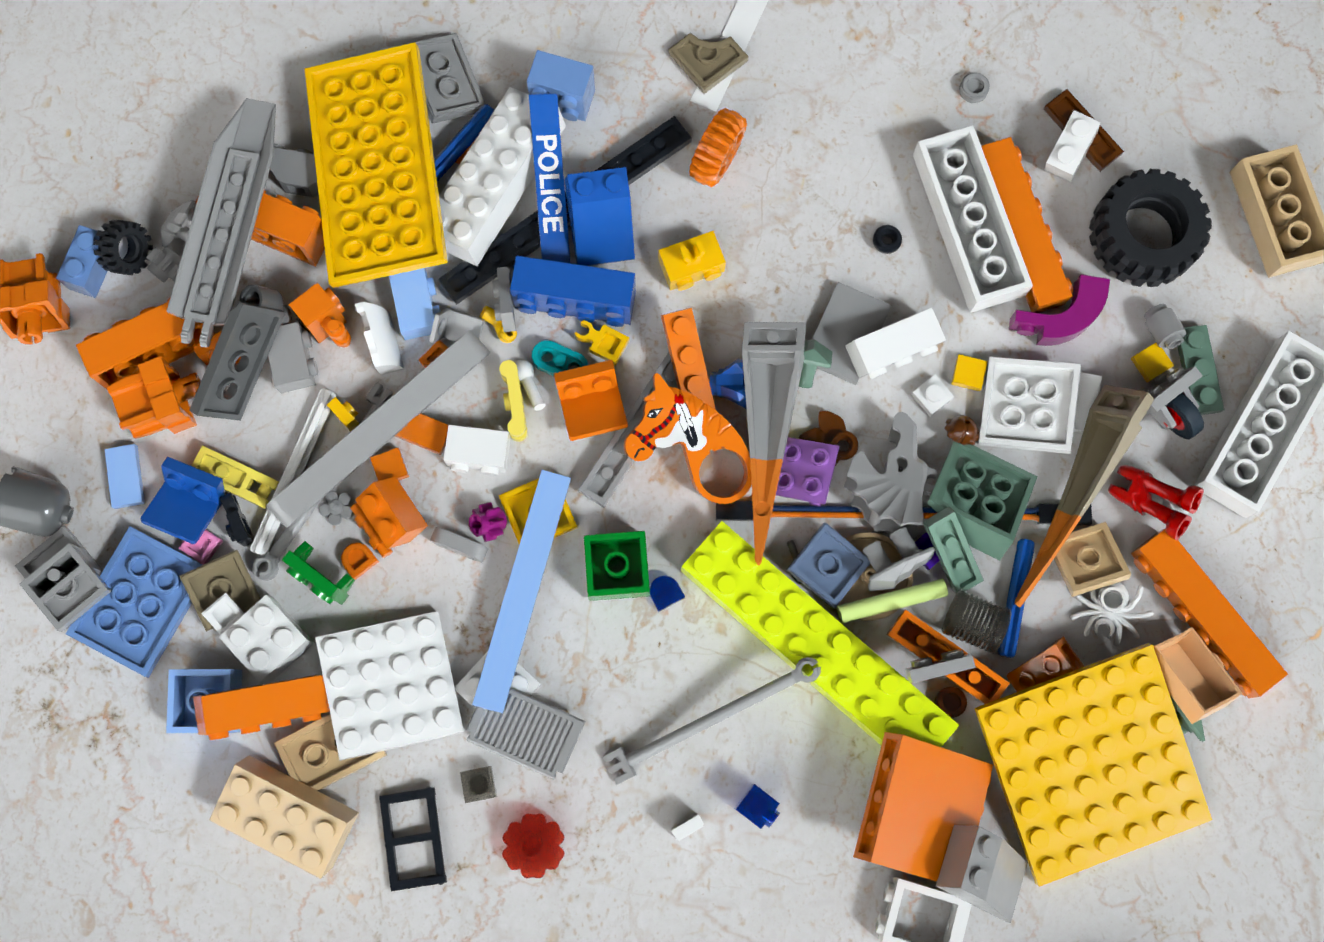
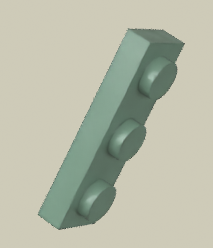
[1177,325,1224,415]
[923,507,984,596]

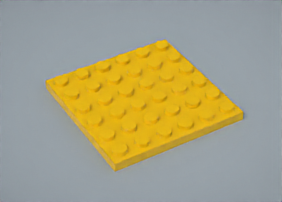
[974,643,1212,887]

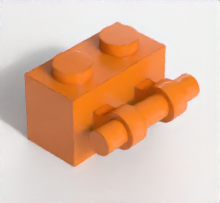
[289,282,351,348]
[350,477,428,558]

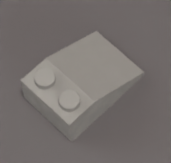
[936,825,1028,923]

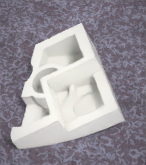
[355,302,404,374]

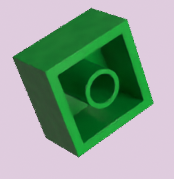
[584,531,650,601]

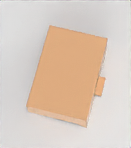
[1154,627,1243,724]

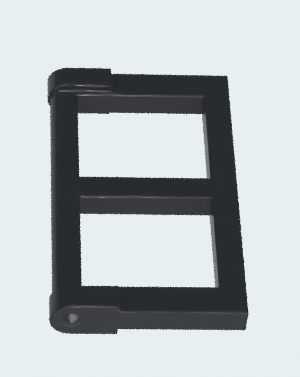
[379,786,447,892]

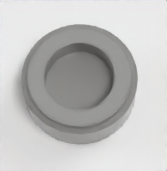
[959,73,990,103]

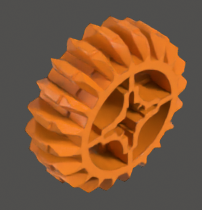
[689,108,747,187]

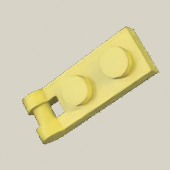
[191,445,279,509]

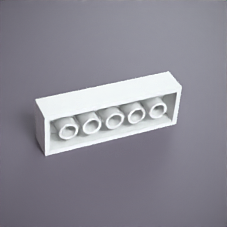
[439,87,566,266]
[913,125,1033,313]
[1194,331,1324,518]

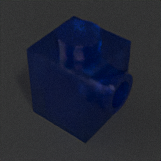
[734,784,780,829]

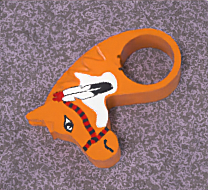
[624,373,752,504]

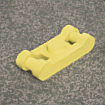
[499,360,527,442]

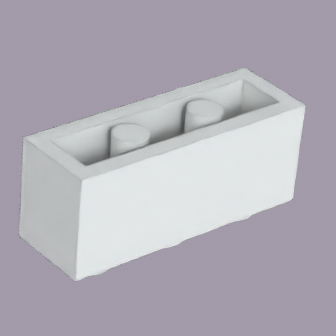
[845,308,946,379]

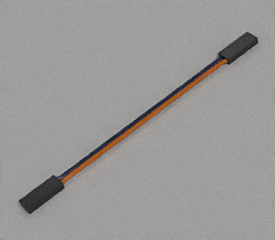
[716,500,1092,525]

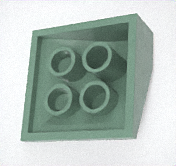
[927,441,1038,561]

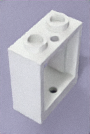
[875,877,972,942]

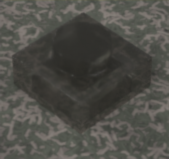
[460,766,497,803]

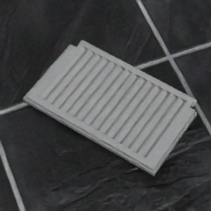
[466,688,586,780]

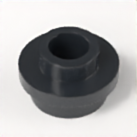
[873,225,902,254]

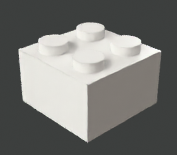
[219,595,314,684]

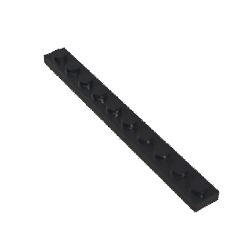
[438,116,692,305]

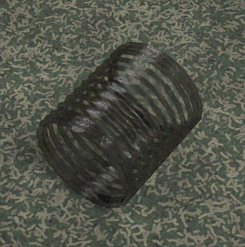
[942,589,1012,654]

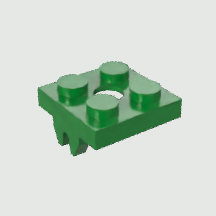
[282,541,355,605]

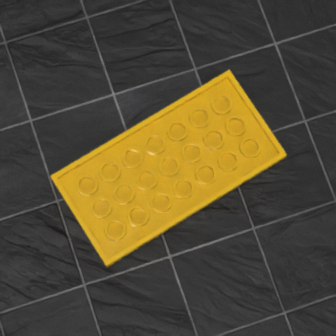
[304,42,448,288]

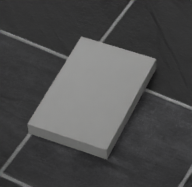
[403,33,486,124]
[812,282,892,385]

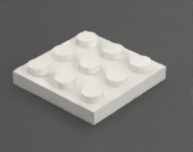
[979,357,1081,454]

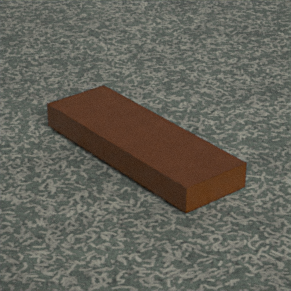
[1043,89,1124,172]

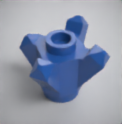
[709,358,747,409]

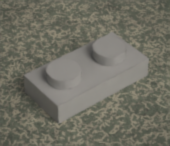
[492,267,516,332]

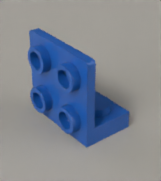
[140,456,225,544]

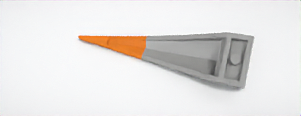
[742,322,806,566]

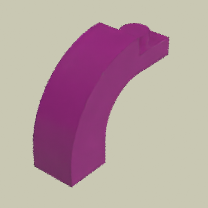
[1009,274,1110,346]

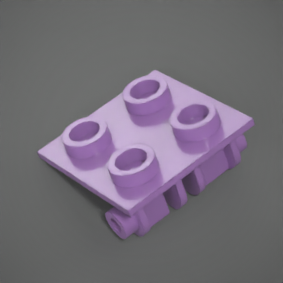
[776,437,839,507]

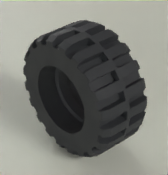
[1089,168,1212,287]

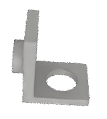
[429,308,485,343]

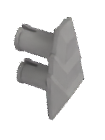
[161,200,195,248]
[863,527,935,591]

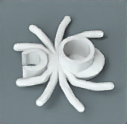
[1070,582,1154,645]

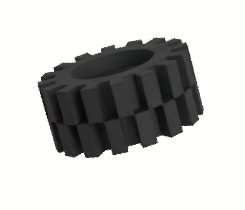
[93,220,153,275]

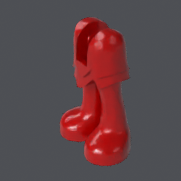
[1108,465,1204,540]

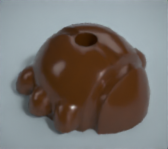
[944,415,979,445]

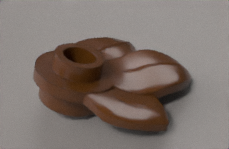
[799,411,858,466]

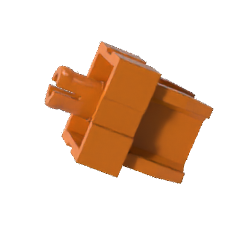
[0,253,70,345]
[106,356,201,439]

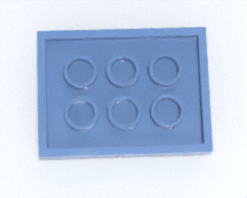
[66,526,202,678]

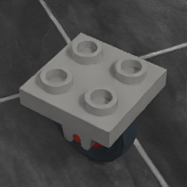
[1140,366,1204,439]

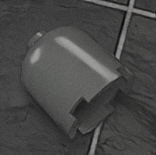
[0,466,74,537]

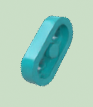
[532,340,588,376]

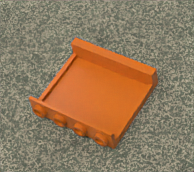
[853,732,993,881]

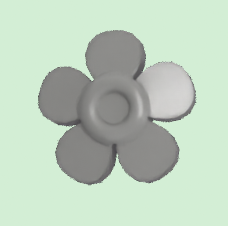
[319,491,353,526]

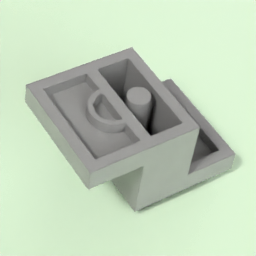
[15,526,111,632]

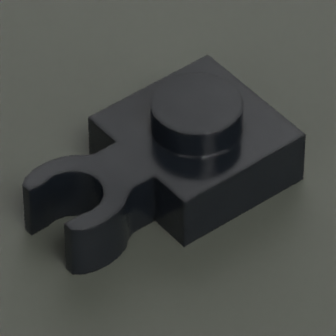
[220,492,254,547]

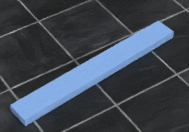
[472,470,571,714]

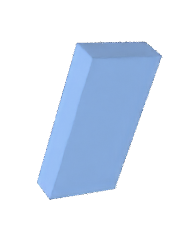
[104,444,145,509]

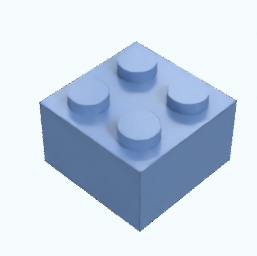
[527,50,595,121]

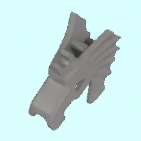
[844,412,937,541]

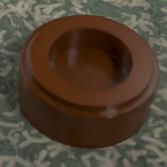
[934,687,967,718]

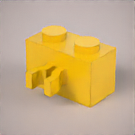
[658,231,726,291]

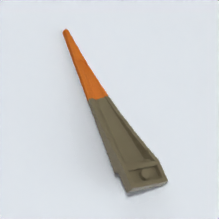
[1015,385,1154,608]

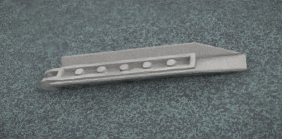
[167,98,276,348]

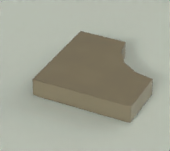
[668,33,749,94]

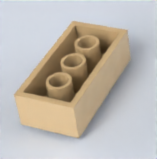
[1229,144,1324,278]
[209,755,359,879]

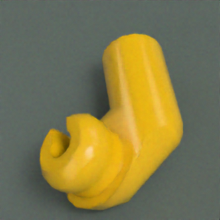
[479,305,517,343]

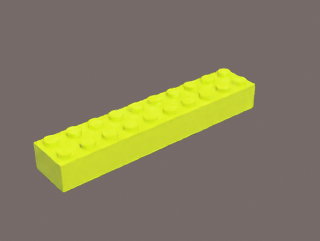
[681,521,959,747]

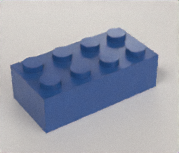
[510,256,636,327]

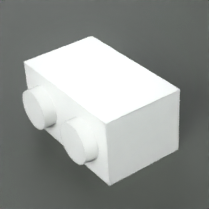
[1045,110,1101,182]
[444,425,511,476]

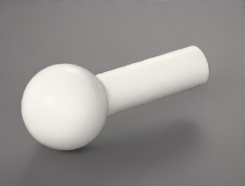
[515,360,545,411]

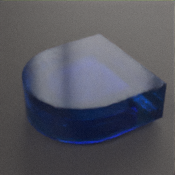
[650,576,685,612]

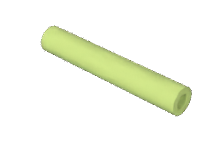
[837,578,948,623]

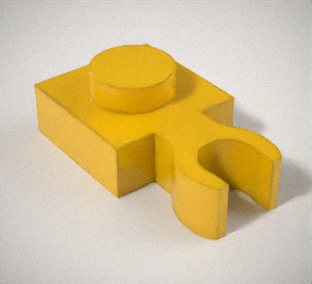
[575,320,630,366]

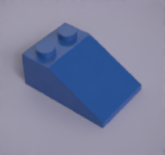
[564,167,635,266]

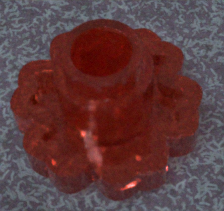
[502,813,565,878]

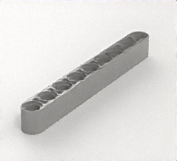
[266,330,490,529]

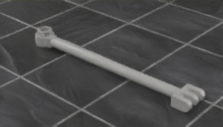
[252,382,393,581]
[603,657,821,785]

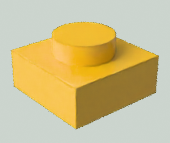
[327,397,359,432]

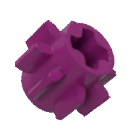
[469,502,507,542]

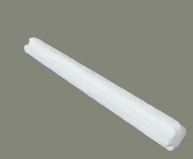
[250,388,337,556]

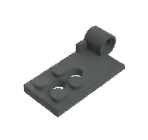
[189,285,285,421]

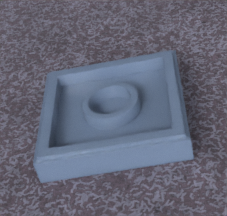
[786,522,870,609]

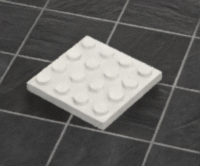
[315,611,464,761]

